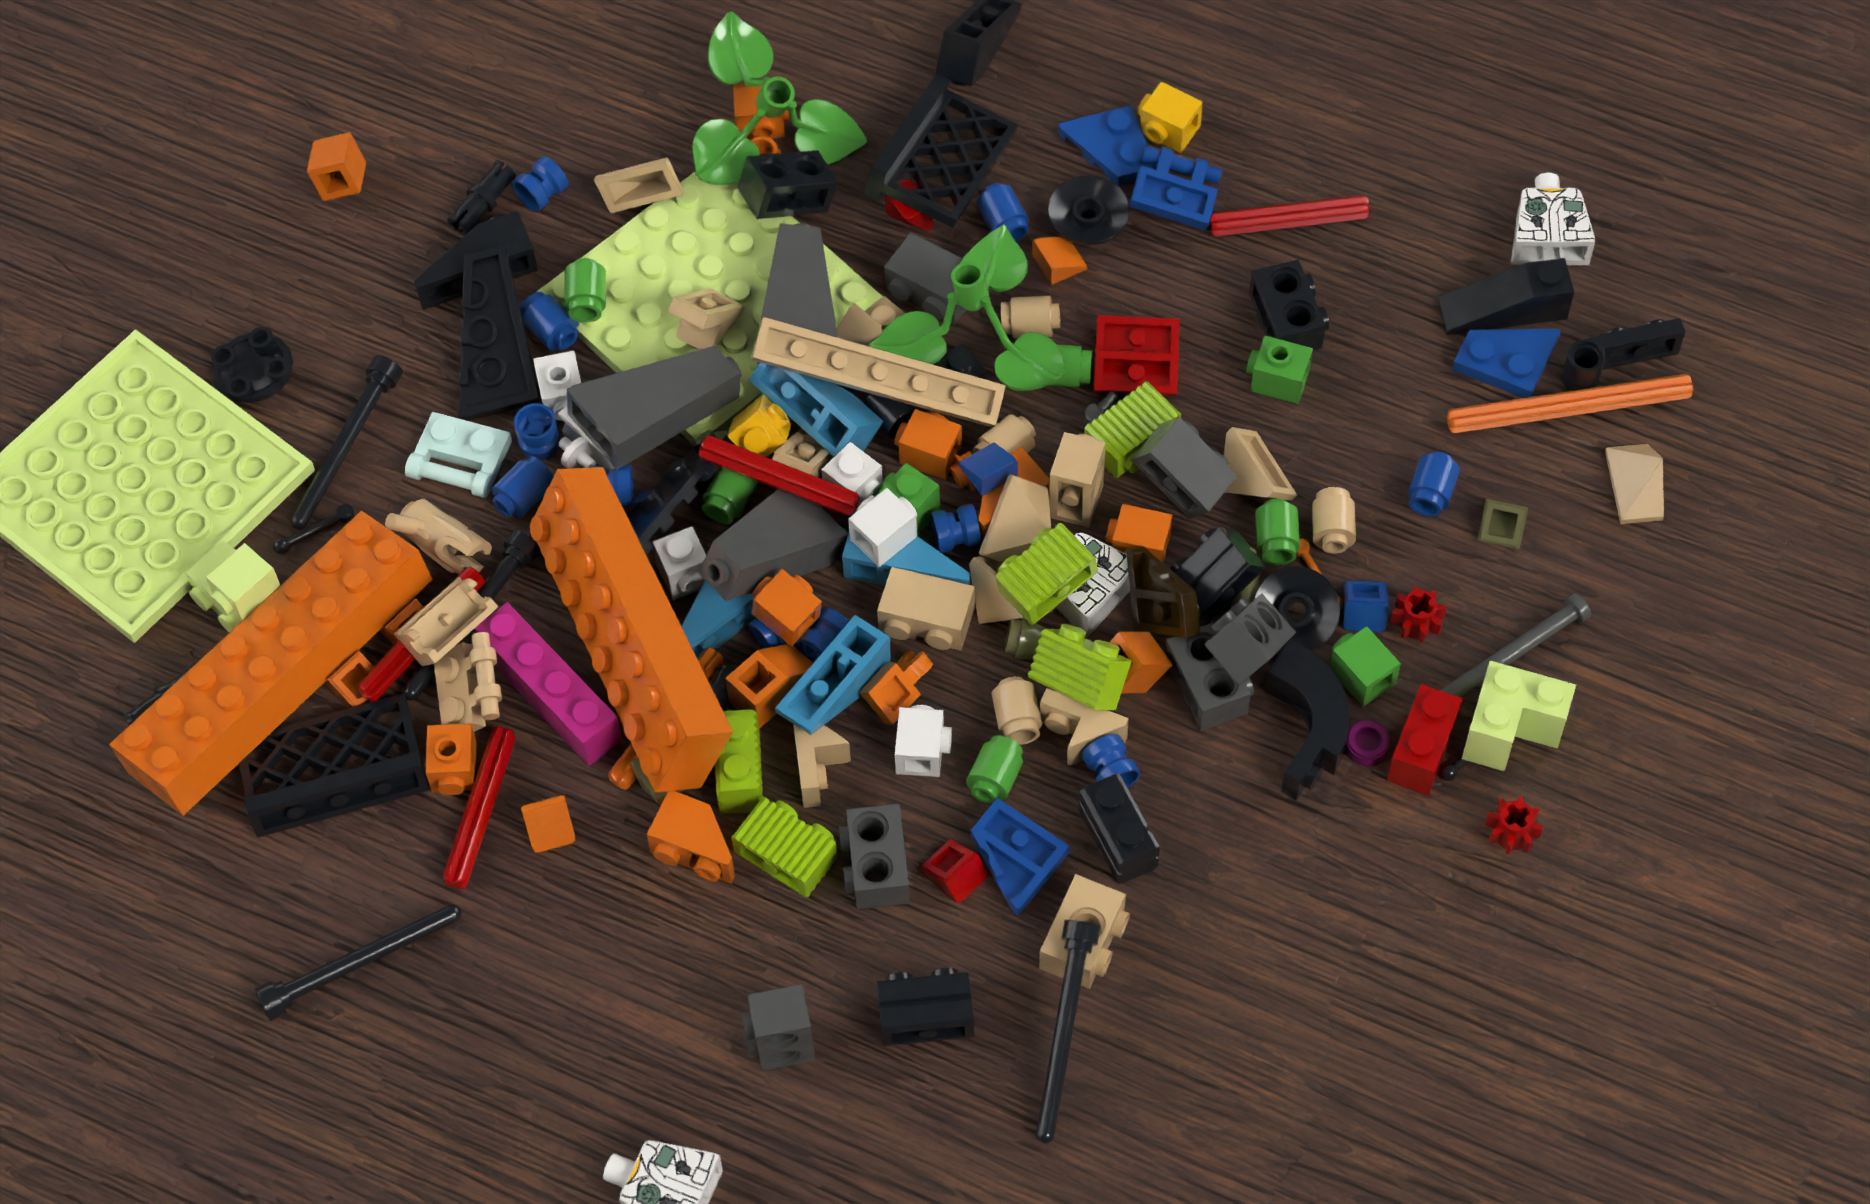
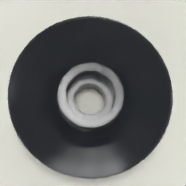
[1048,176,1129,245]
[1254,567,1340,651]

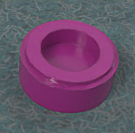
[1345,720,1390,766]

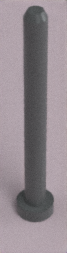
[1440,593,1591,697]

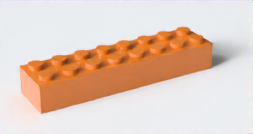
[530,467,733,793]
[109,510,433,816]

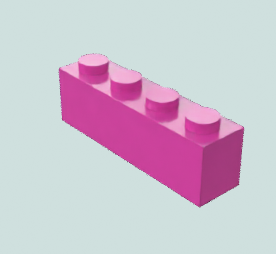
[474,602,623,766]

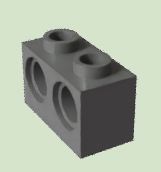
[1204,593,1296,685]
[1165,622,1254,732]
[839,804,910,909]
[741,984,816,1072]

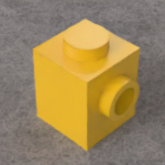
[1137,82,1203,153]
[727,393,791,457]

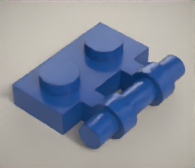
[1129,146,1222,231]

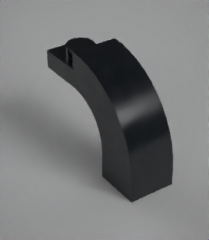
[1265,639,1350,801]

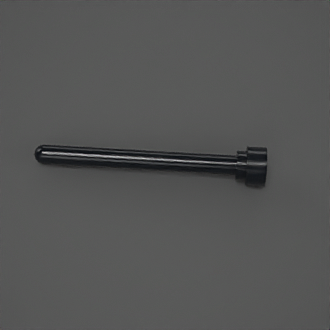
[291,355,403,530]
[402,530,541,701]
[254,904,462,1021]
[1036,920,1101,1143]

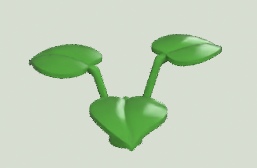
[692,11,867,185]
[869,225,1065,391]

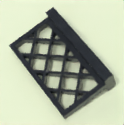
[863,73,1018,228]
[239,693,430,838]

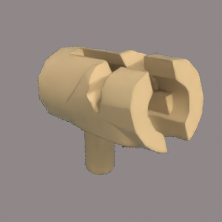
[385,499,492,575]

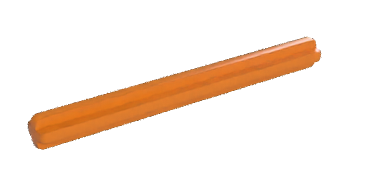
[1447,374,1693,434]

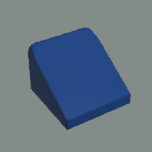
[959,442,1018,496]
[1343,581,1389,632]

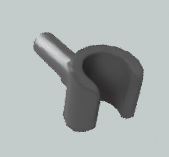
[1083,392,1121,427]

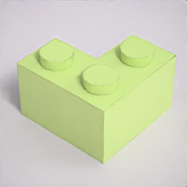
[186,540,280,633]
[1462,661,1576,771]

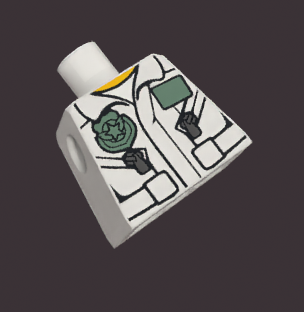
[1511,173,1595,265]
[1056,533,1130,637]
[603,1140,723,1204]

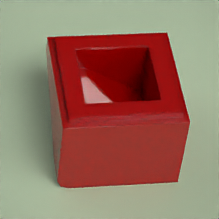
[885,179,933,232]

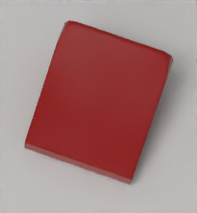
[919,839,988,903]

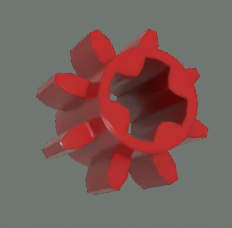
[1391,586,1447,643]
[1485,797,1543,855]

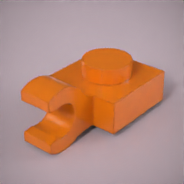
[859,650,933,725]

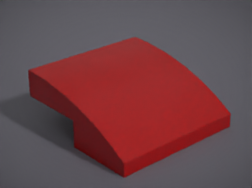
[1094,315,1180,396]

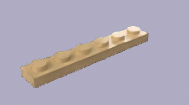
[751,317,1006,428]

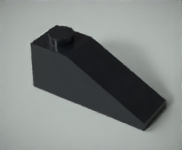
[935,0,1022,86]
[414,211,538,310]
[1438,258,1574,335]

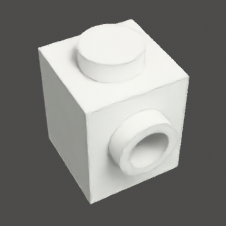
[533,350,581,421]
[822,442,883,515]
[848,488,917,567]
[653,527,706,601]
[895,705,952,777]

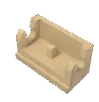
[394,577,498,666]

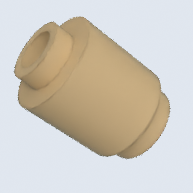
[1001,295,1060,339]
[973,414,1036,454]
[1312,487,1356,554]
[991,677,1042,745]

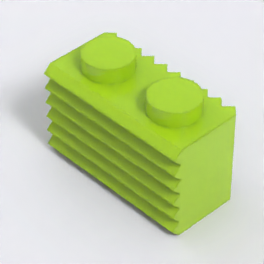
[1084,382,1181,478]
[995,523,1098,626]
[1028,624,1132,711]
[715,709,763,814]
[731,797,837,898]

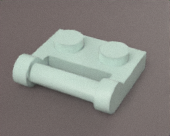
[405,412,512,498]

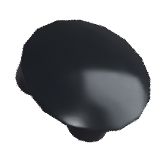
[211,327,294,403]

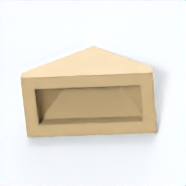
[594,157,684,213]
[1224,427,1297,501]
[1605,444,1664,524]
[978,474,1051,563]
[969,556,1054,624]

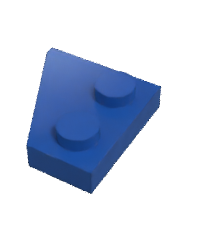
[1058,105,1156,186]
[1452,329,1561,398]
[971,798,1070,917]

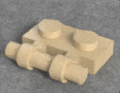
[434,632,502,732]

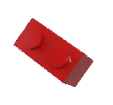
[1387,684,1463,796]

